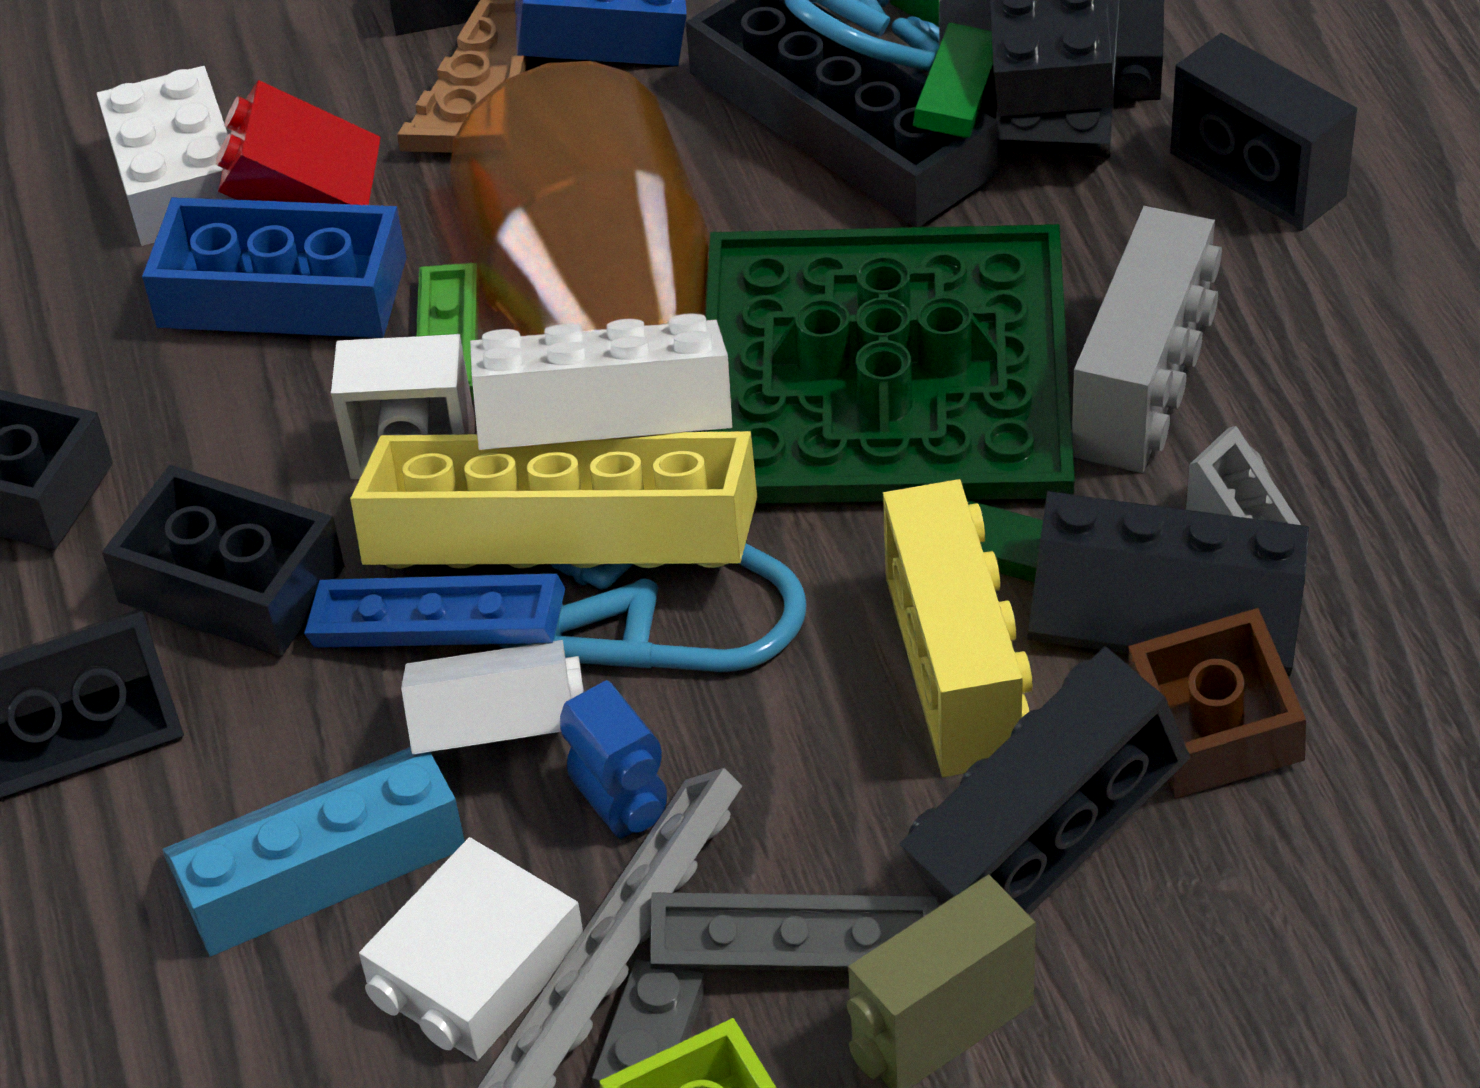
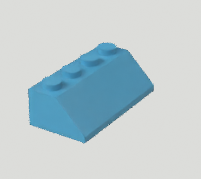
[162,747,465,957]

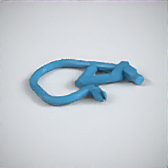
[784,0,940,72]
[498,543,807,672]

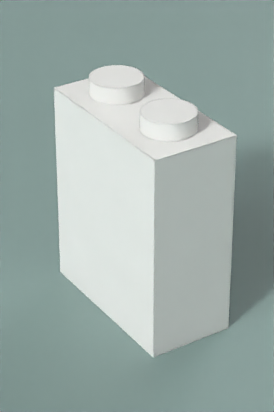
[401,640,584,754]
[359,837,583,1061]

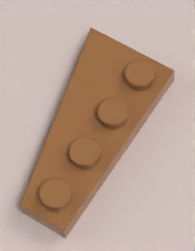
[397,0,529,154]

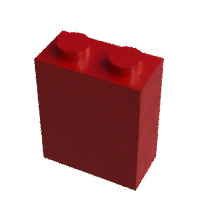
[216,80,381,205]

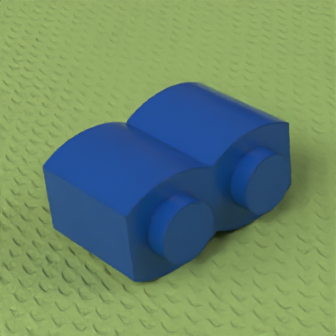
[560,680,667,839]

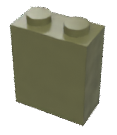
[847,874,1036,1088]

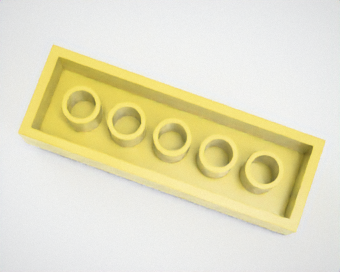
[350,431,757,569]

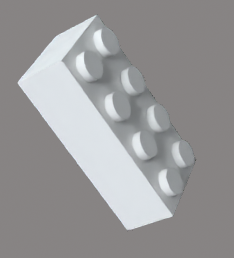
[470,314,732,450]

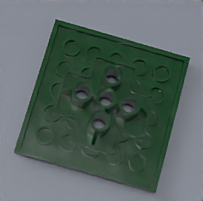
[699,224,1075,503]

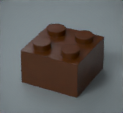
[1128,608,1306,799]

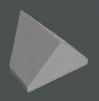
[1186,426,1301,525]

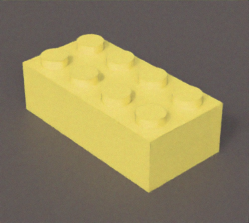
[883,479,1033,777]

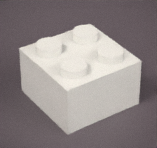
[331,334,475,479]

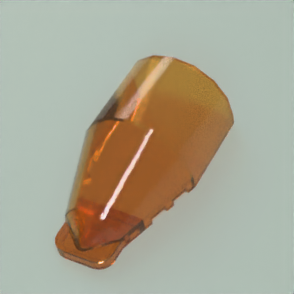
[450,61,710,336]

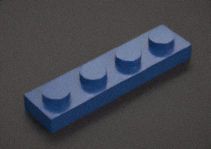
[304,574,565,648]

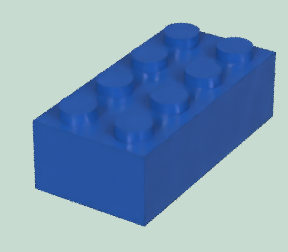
[142,197,407,338]

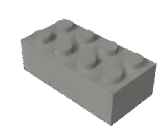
[1072,206,1222,473]

